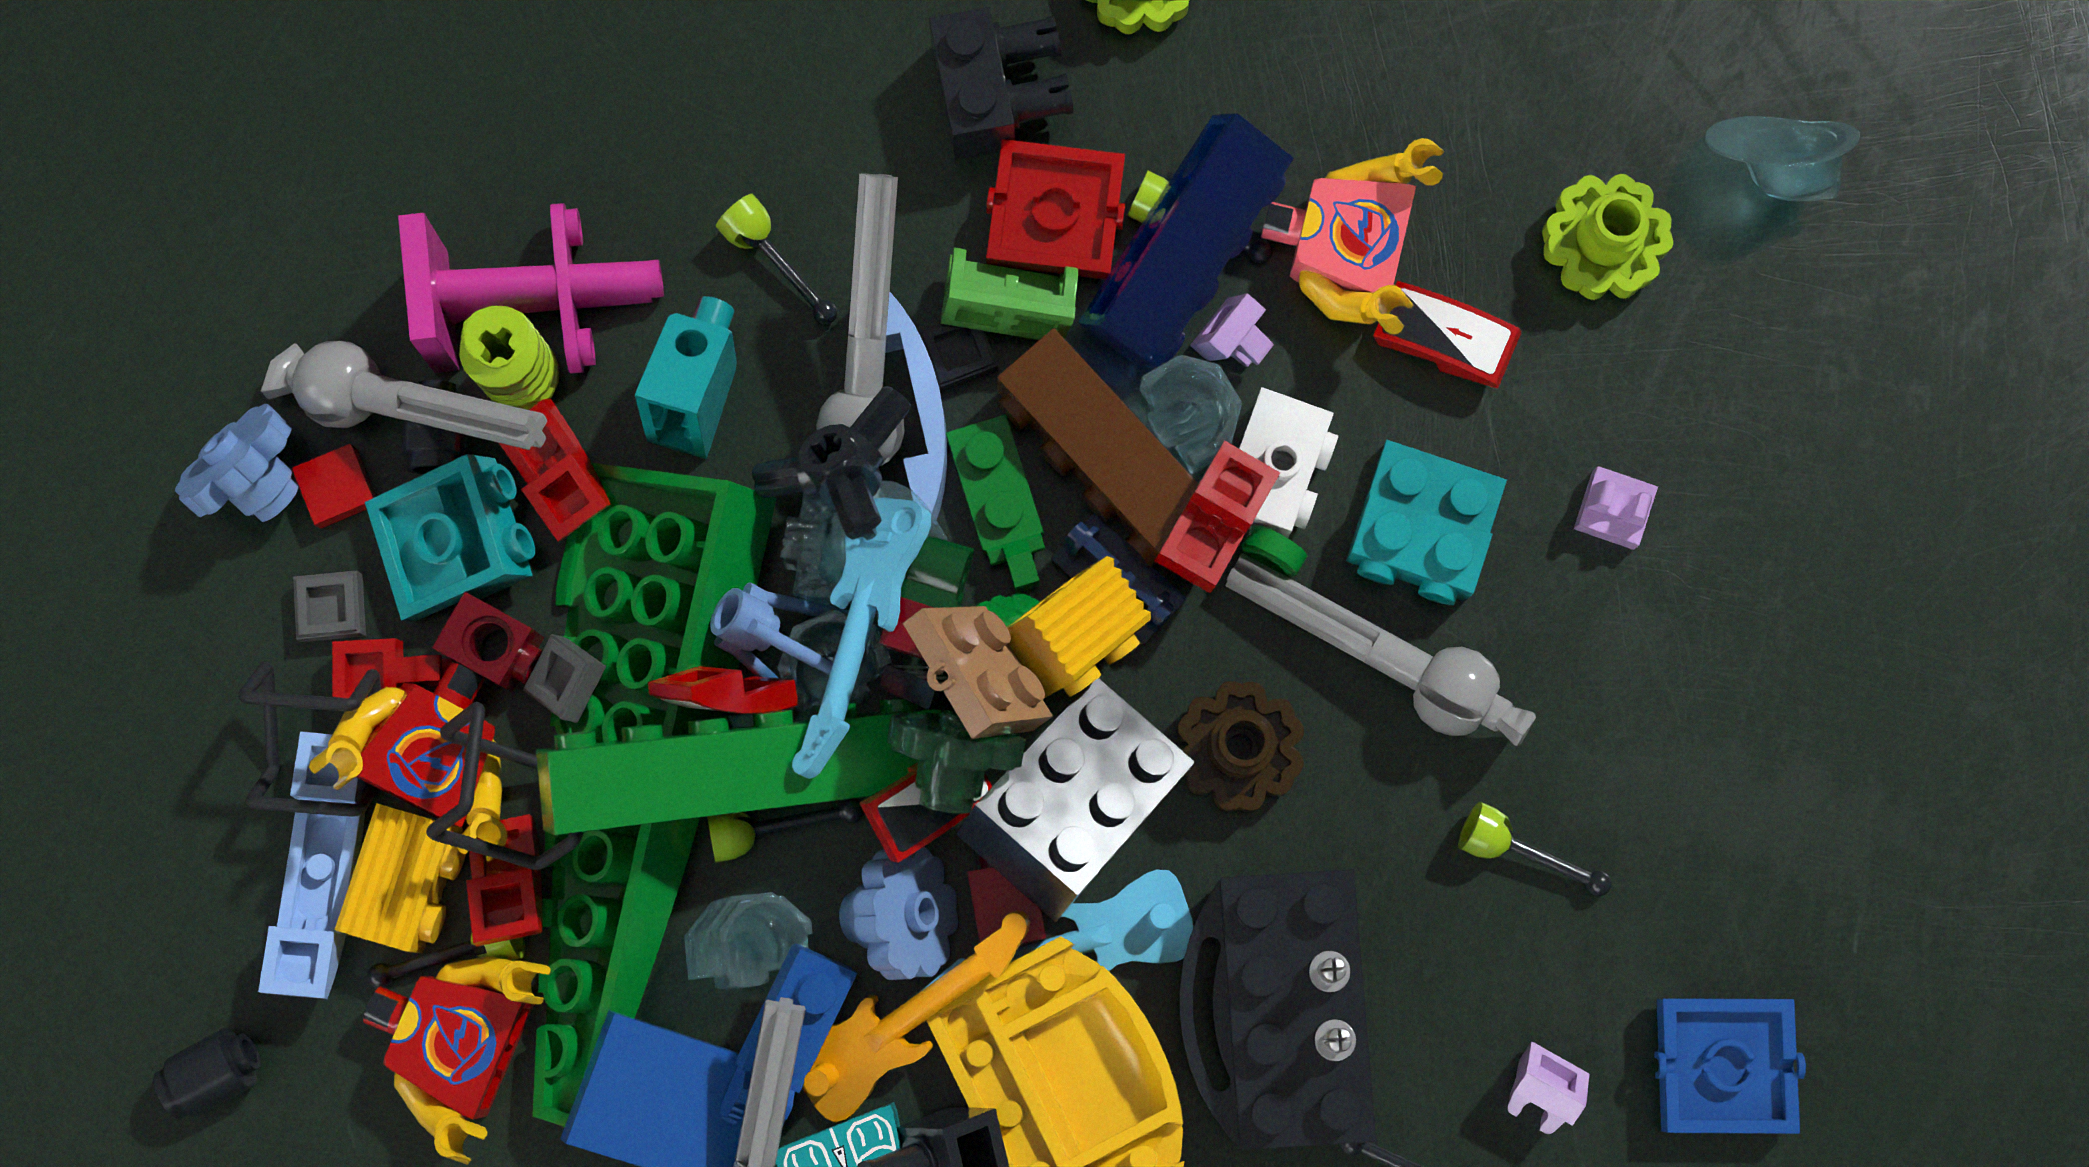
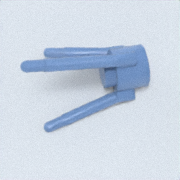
[710,582,849,678]

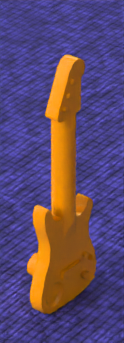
[802,910,1030,1122]

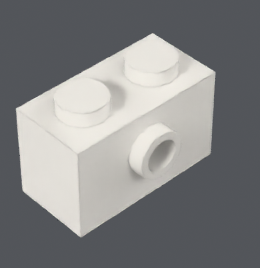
[1239,387,1338,538]

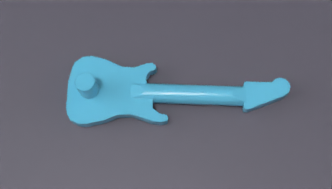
[792,498,931,779]
[920,870,1193,992]

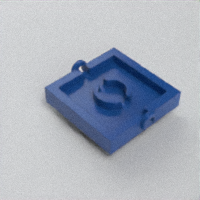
[1654,999,1806,1134]

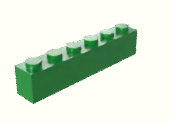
[536,697,944,835]

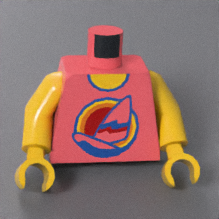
[1261,138,1444,334]

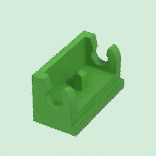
[940,247,1078,340]

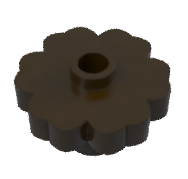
[1176,681,1304,812]

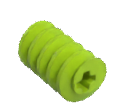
[459,306,560,410]

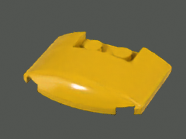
[926,936,1185,1167]

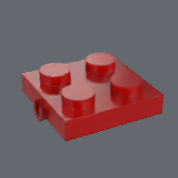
[986,139,1125,280]

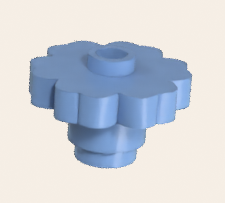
[175,404,298,522]
[839,847,958,980]

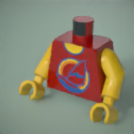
[309,662,507,861]
[363,956,551,1164]

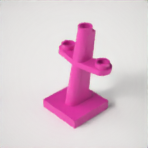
[398,203,664,374]

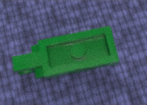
[946,414,1045,593]

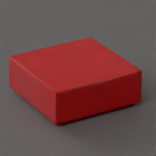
[292,443,376,529]

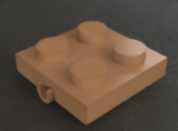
[903,606,1053,739]

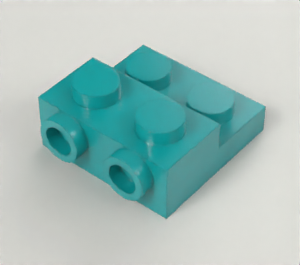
[1345,440,1507,605]
[365,454,535,621]

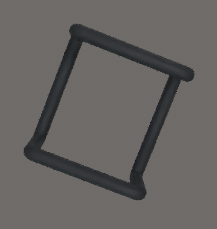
[238,661,381,817]
[426,702,583,870]

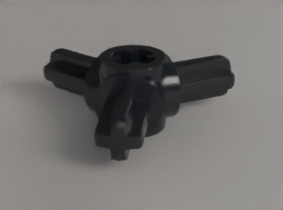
[752,386,910,541]

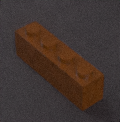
[997,328,1198,574]

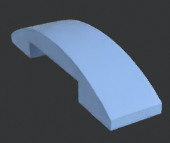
[885,292,948,530]
[258,732,367,999]

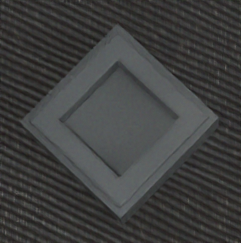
[293,571,366,642]
[523,634,606,723]

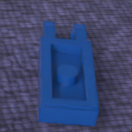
[719,943,857,1126]

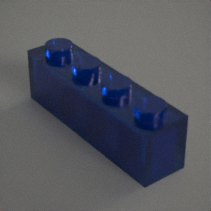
[1078,113,1294,369]

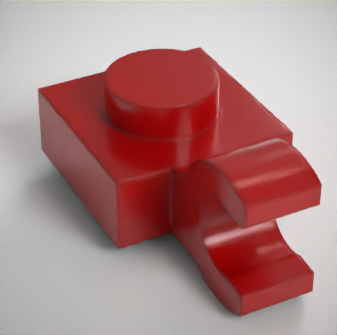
[332,638,452,698]

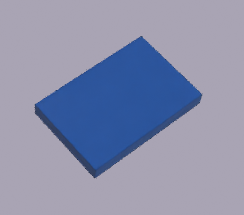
[560,1010,743,1167]

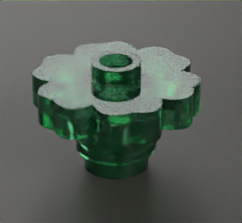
[887,710,1026,813]

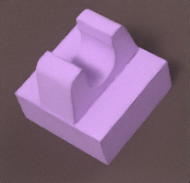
[1190,293,1274,367]
[1574,466,1658,550]
[1508,1041,1589,1134]

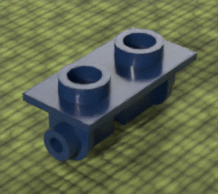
[1051,513,1187,645]

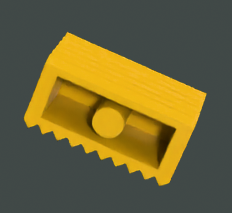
[1007,556,1151,698]
[334,803,466,953]

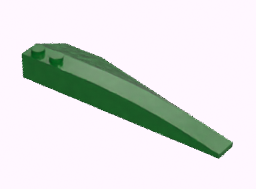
[533,463,777,1127]

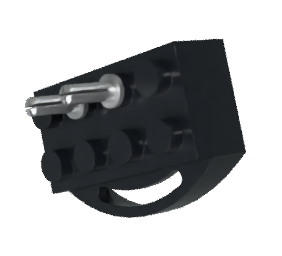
[1180,869,1376,1150]

